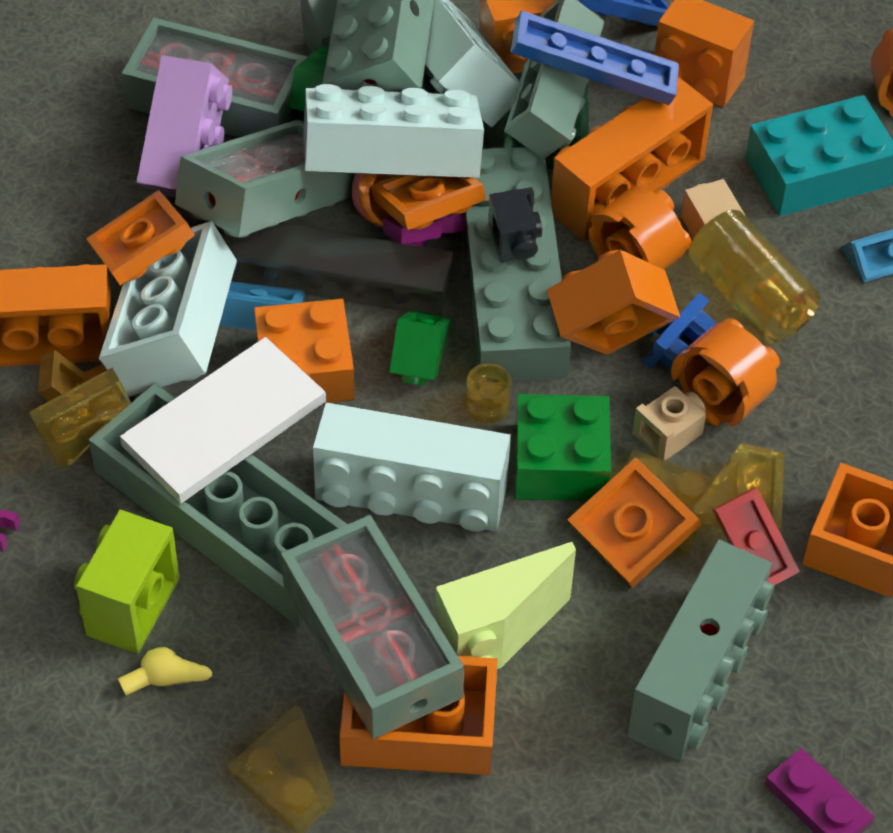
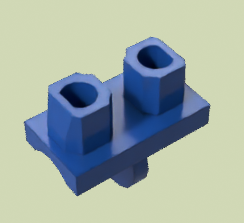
[641,292,717,370]

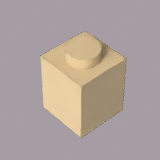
[681,179,745,253]

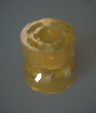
[466,363,511,424]

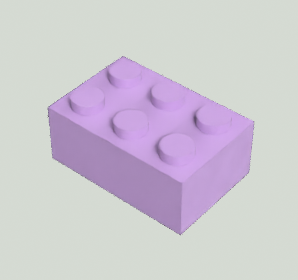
[136,55,232,198]

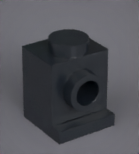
[488,187,542,262]

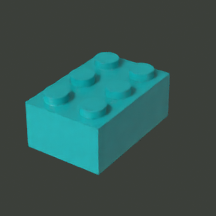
[745,95,893,217]

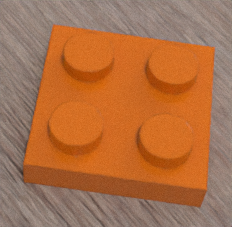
[371,175,486,230]
[86,190,195,286]
[567,457,701,589]

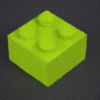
[74,509,180,654]

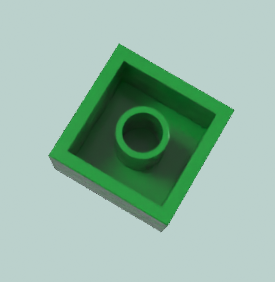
[515,394,611,501]

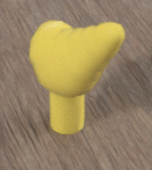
[117,647,212,696]

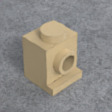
[632,386,706,462]

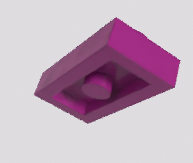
[764,748,875,833]

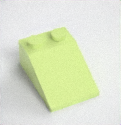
[435,542,576,669]

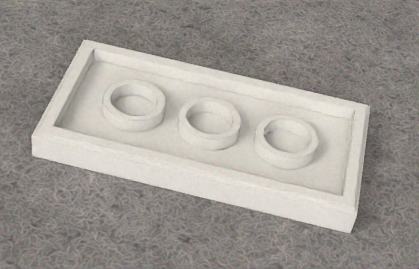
[120,337,326,504]

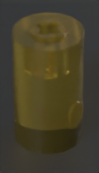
[688,210,821,344]

